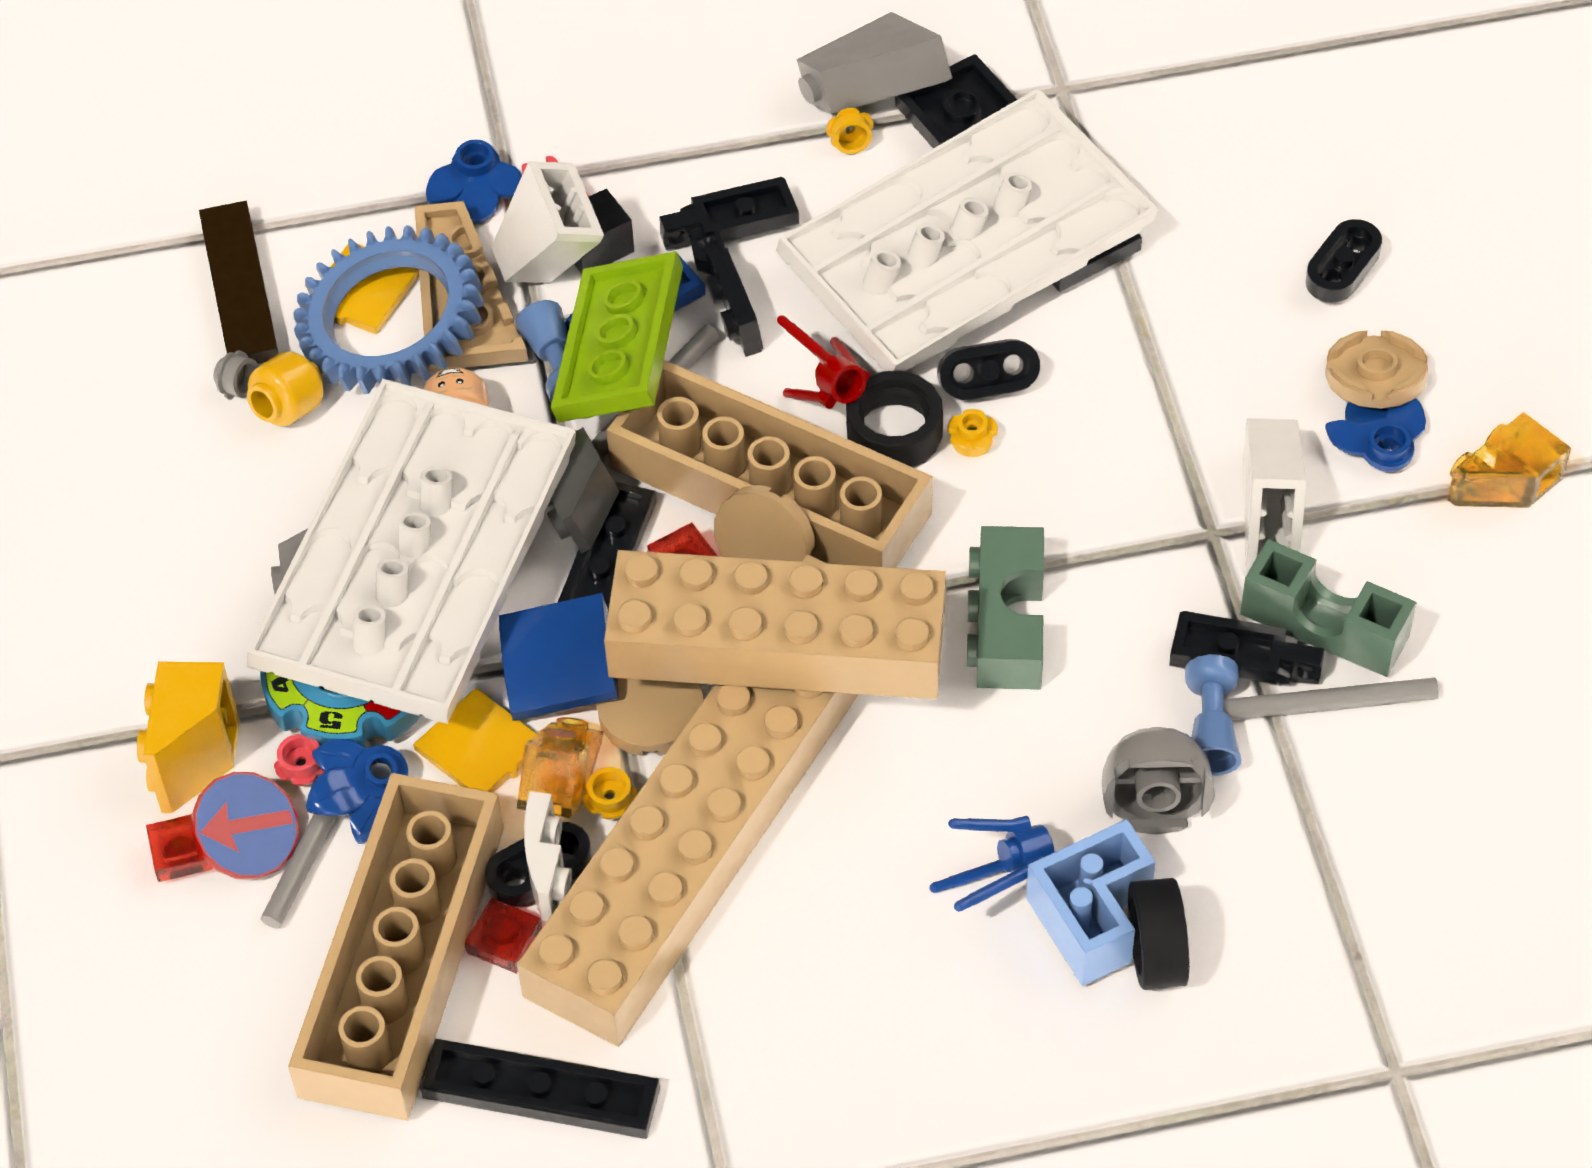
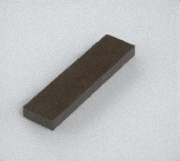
[199,200,279,364]

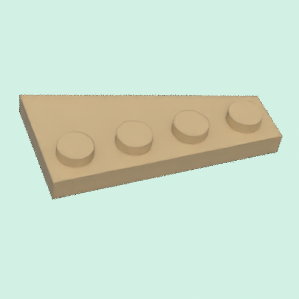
[414,201,528,371]

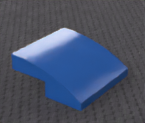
[498,593,618,721]

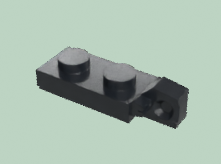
[659,176,799,250]
[690,231,764,357]
[1169,611,1324,684]

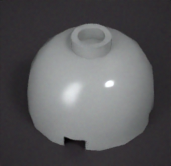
[1101,727,1215,834]

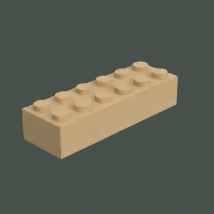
[606,360,933,568]
[604,550,946,699]
[288,773,504,1121]

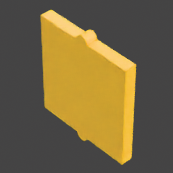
[331,244,419,335]
[413,688,544,792]

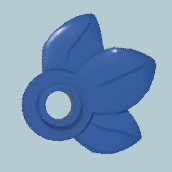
[426,139,522,224]
[1325,398,1426,471]
[306,739,408,844]

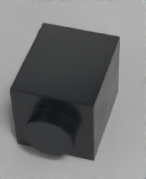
[574,188,635,274]

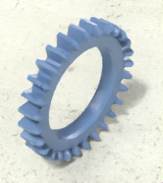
[293,225,484,394]

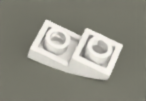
[524,791,572,921]

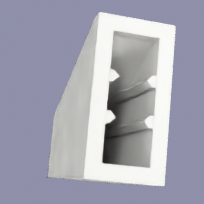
[491,161,604,283]
[1243,418,1307,571]

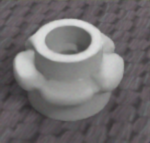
[213,350,259,400]

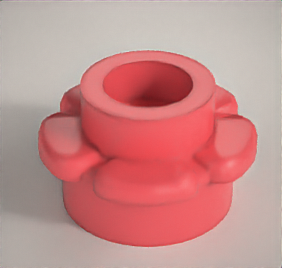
[274,734,324,786]

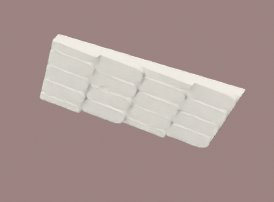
[775,88,1158,371]
[247,379,576,724]

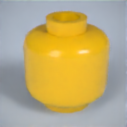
[247,351,324,426]

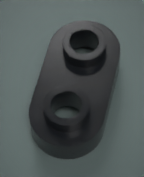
[1305,219,1382,303]
[937,338,1040,400]
[485,822,592,907]

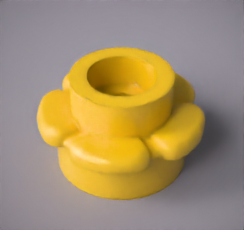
[826,108,873,154]
[947,409,998,457]
[583,767,637,820]

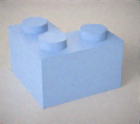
[1026,819,1156,986]

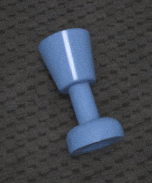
[515,300,568,403]
[1185,654,1242,776]

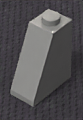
[796,11,952,114]

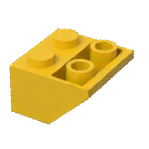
[137,661,240,813]

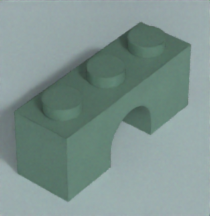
[966,526,1045,690]
[1240,539,1417,677]

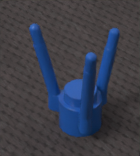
[929,815,1055,912]

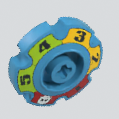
[260,671,422,747]

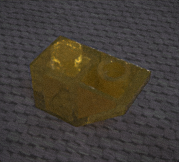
[1447,412,1571,508]
[517,717,604,818]

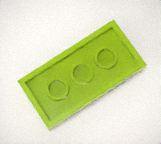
[550,251,683,423]

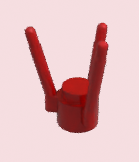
[777,315,870,409]

